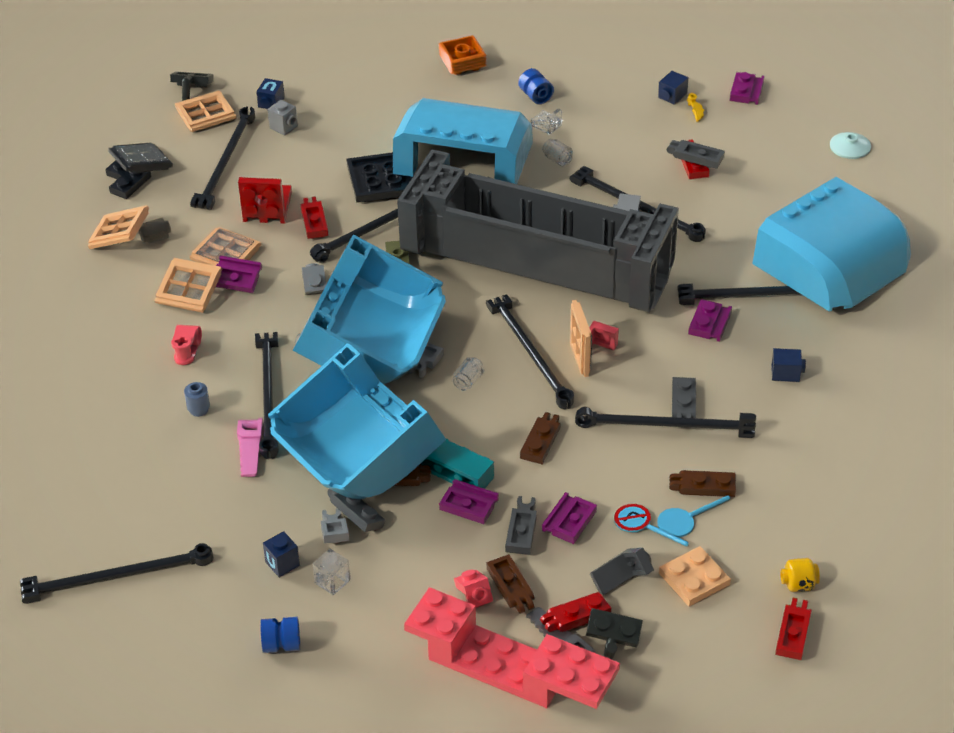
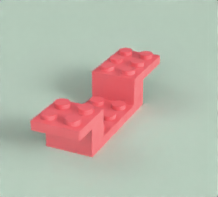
[404,587,620,709]

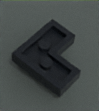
[105,160,152,200]

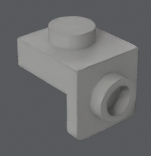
[302,263,326,295]

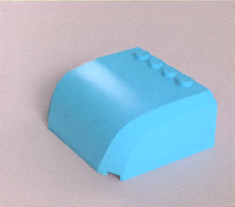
[393,98,533,184]
[752,177,911,311]
[293,234,446,384]
[268,343,446,500]

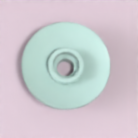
[830,132,871,159]

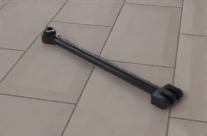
[190,106,256,210]
[569,166,706,242]
[310,208,398,263]
[677,284,800,305]
[486,294,574,409]
[255,332,279,459]
[575,407,756,438]
[20,543,213,604]

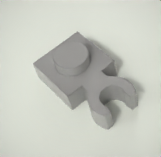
[409,343,444,378]
[321,508,349,544]

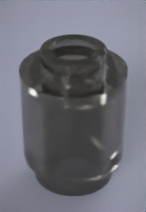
[139,218,171,244]

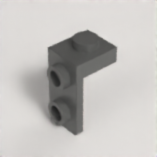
[590,548,654,595]

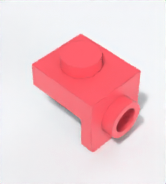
[589,321,619,350]
[454,570,493,608]

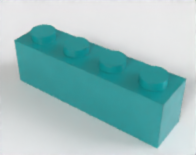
[421,438,494,489]

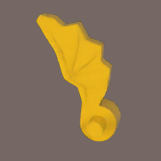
[687,93,705,122]

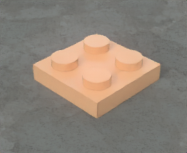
[659,546,731,607]

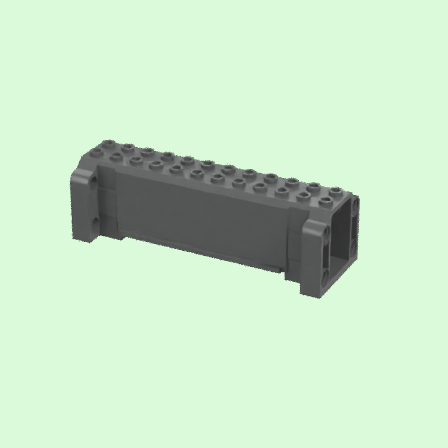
[397,149,679,313]

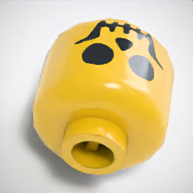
[780,558,820,592]

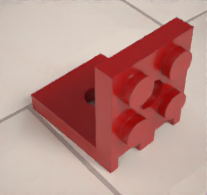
[238,177,292,224]

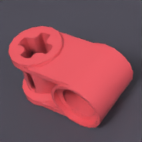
[171,325,202,365]

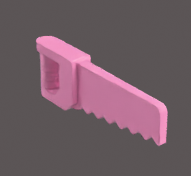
[237,418,263,477]

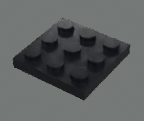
[346,152,414,203]

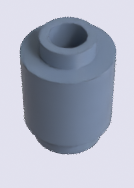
[184,382,210,417]

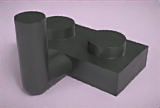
[170,71,213,101]
[586,608,643,660]

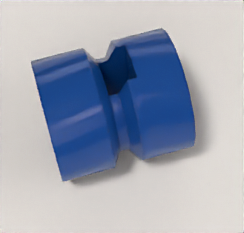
[518,68,554,104]
[261,616,300,653]

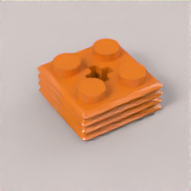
[439,35,487,75]

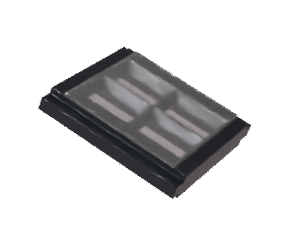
[108,143,173,173]

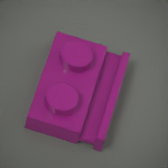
[730,72,764,105]
[216,256,262,293]
[688,299,732,342]
[439,479,499,524]
[542,492,597,544]

